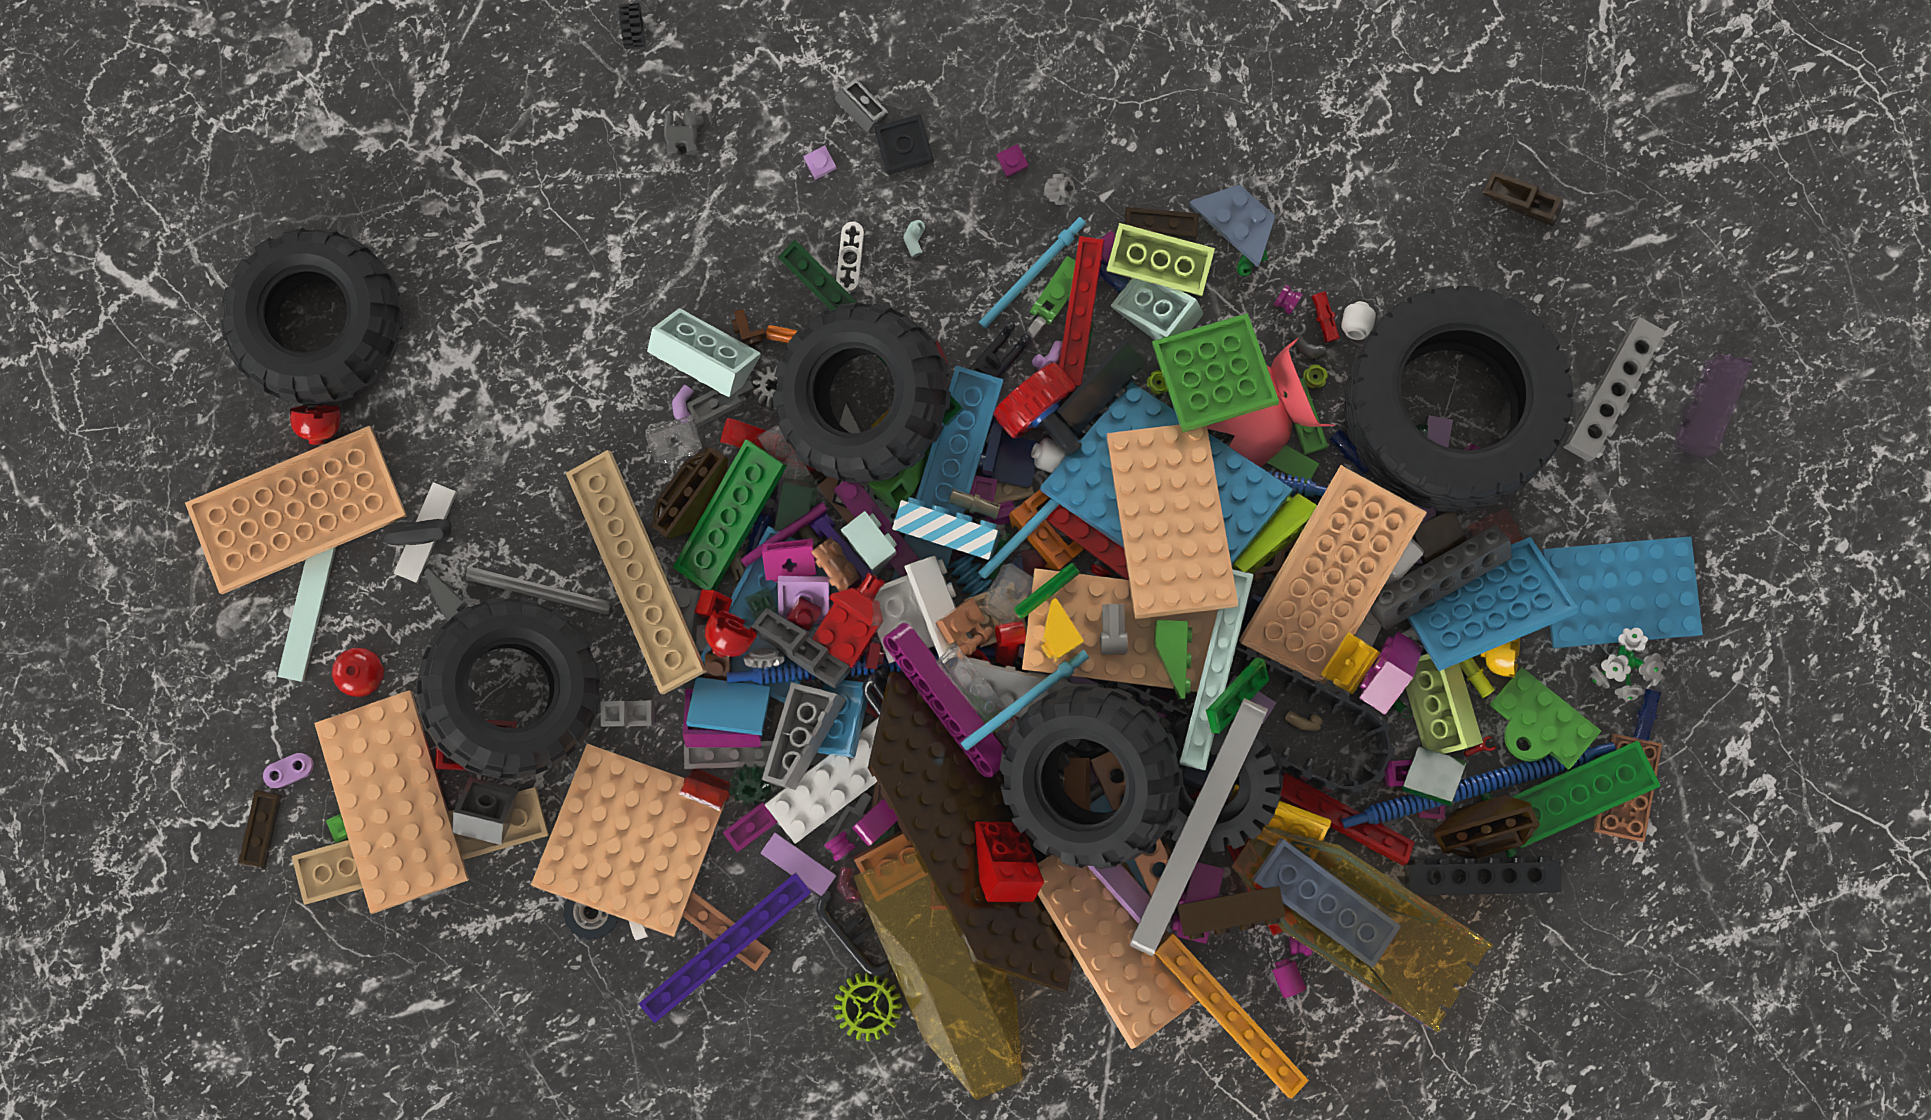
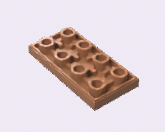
[1593,734,1662,842]

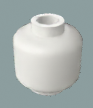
[1341,301,1376,340]
[1031,438,1066,473]

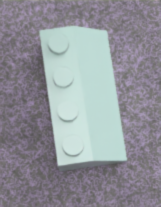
[647,308,761,397]

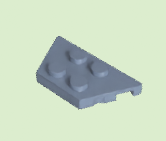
[1189,185,1275,267]

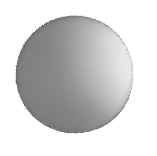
[1025,316,1047,341]

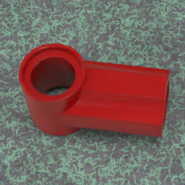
[995,621,1026,667]

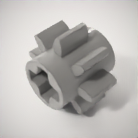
[1044,174,1075,205]

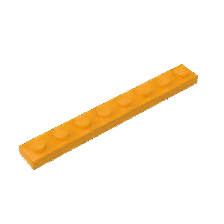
[1155,933,1309,1099]

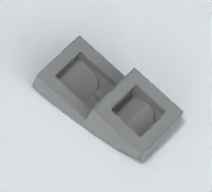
[601,700,655,727]

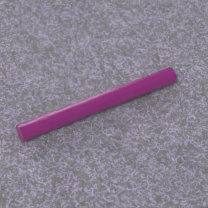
[740,502,828,567]

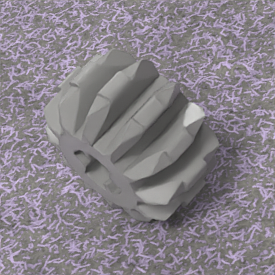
[753,366,778,408]

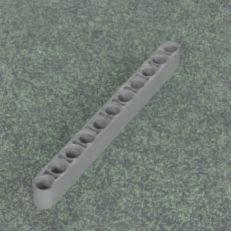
[1129,698,1268,956]

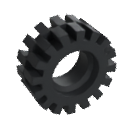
[619,3,645,49]

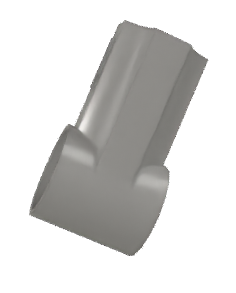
[1100,604,1128,655]

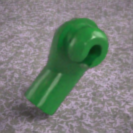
[1236,248,1268,277]

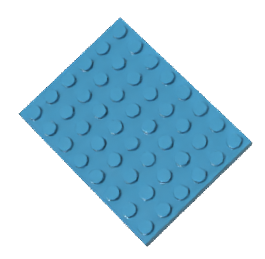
[1040,382,1292,566]

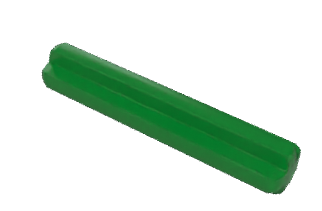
[1014,563,1079,619]

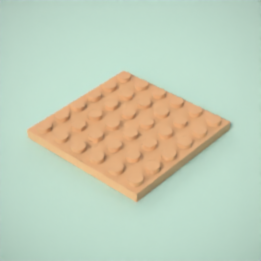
[531,744,728,937]

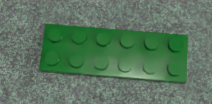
[673,439,787,590]
[1512,740,1661,848]

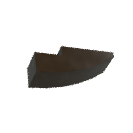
[1483,171,1564,227]

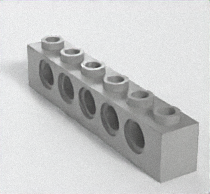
[1563,317,1665,462]

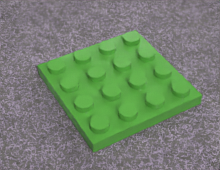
[1152,313,1279,433]

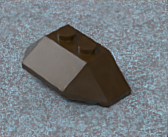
[651,447,728,539]
[1434,795,1540,858]

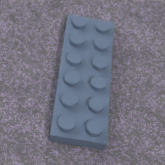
[1252,838,1401,968]

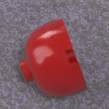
[290,405,341,445]
[705,610,757,658]
[332,647,384,697]

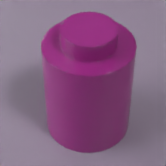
[1272,957,1307,998]

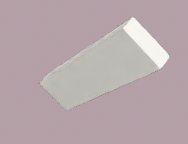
[394,482,457,583]

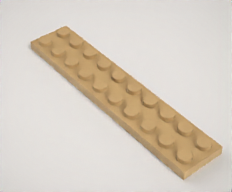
[566,450,707,694]
[292,787,550,905]

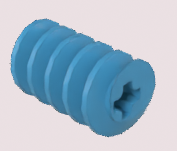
[947,555,996,598]

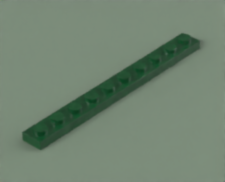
[778,240,964,426]

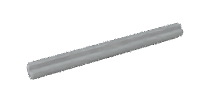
[466,567,611,615]

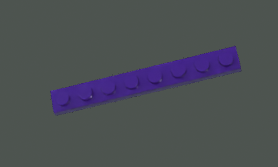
[639,872,812,1023]

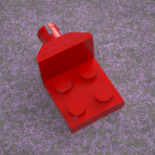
[812,572,885,668]

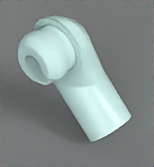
[903,220,925,258]

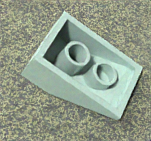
[1111,278,1204,340]
[841,511,897,576]

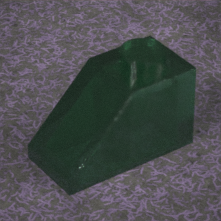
[775,478,817,532]

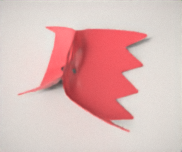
[1207,337,1335,467]

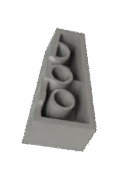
[762,682,846,790]

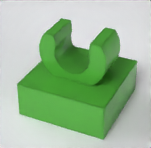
[326,814,348,843]

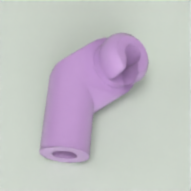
[1032,341,1062,370]
[672,384,694,422]

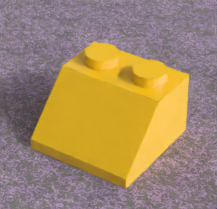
[1041,598,1084,661]

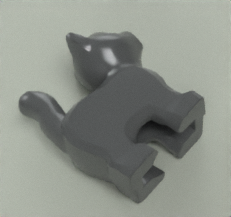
[664,108,704,157]

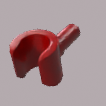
[1463,736,1496,757]

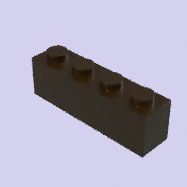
[1177,886,1286,940]

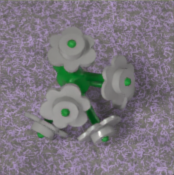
[1590,628,1664,700]

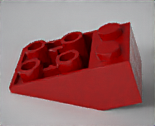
[975,822,1045,902]

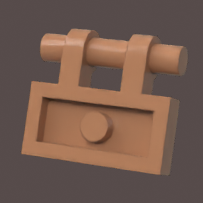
[811,537,860,592]
[936,598,994,658]

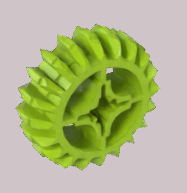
[834,973,902,1041]

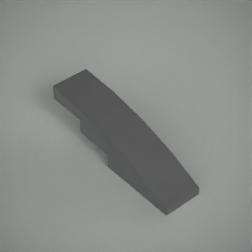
[424,568,489,660]
[751,608,851,689]

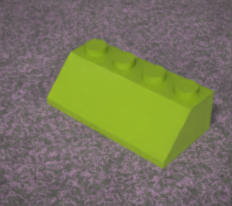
[1232,494,1317,574]

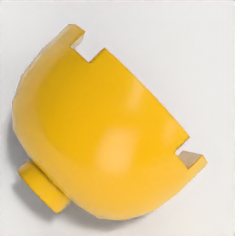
[1481,638,1520,677]

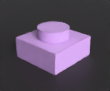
[803,145,837,180]

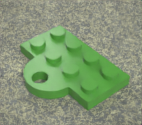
[1490,667,1601,769]

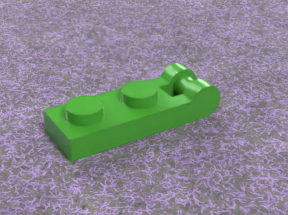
[1030,256,1075,325]

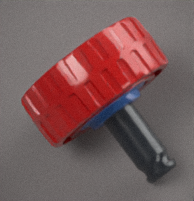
[993,363,1082,457]

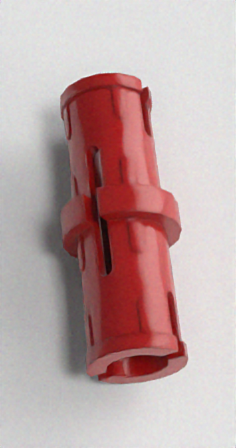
[1311,291,1340,343]

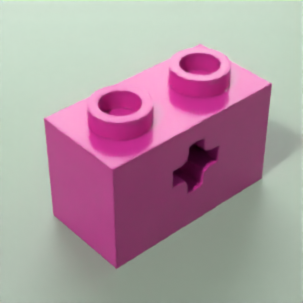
[762,538,817,582]

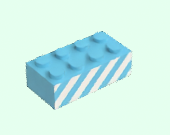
[892,497,1001,560]

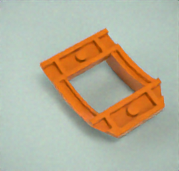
[1009,489,1084,571]

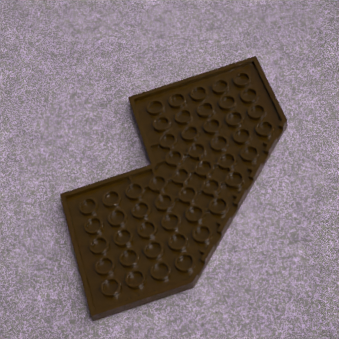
[867,672,1074,992]

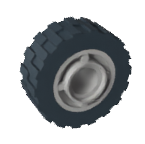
[563,899,619,940]

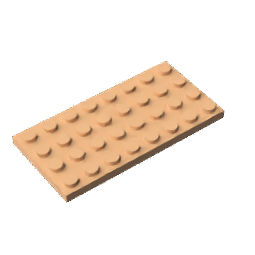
[1107,425,1238,619]
[185,426,407,594]
[1239,465,1427,684]
[1022,568,1226,692]
[314,690,469,914]
[1037,855,1198,1049]

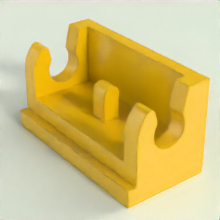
[1321,632,1380,695]

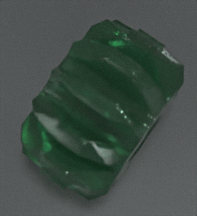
[729,763,771,806]

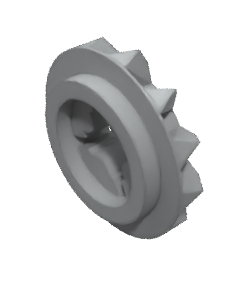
[744,648,784,668]

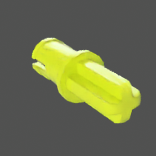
[1460,658,1495,698]

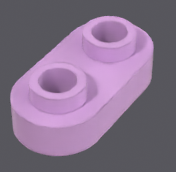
[263,753,314,788]

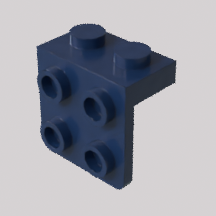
[979,423,1039,488]

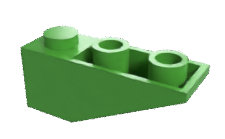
[868,446,931,510]
[1154,620,1192,700]

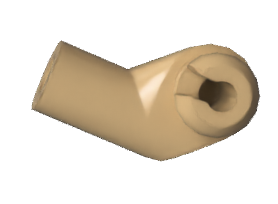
[1285,710,1323,732]

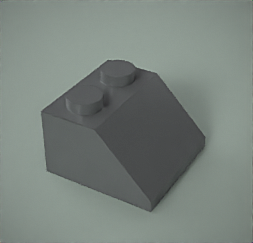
[452,777,518,845]

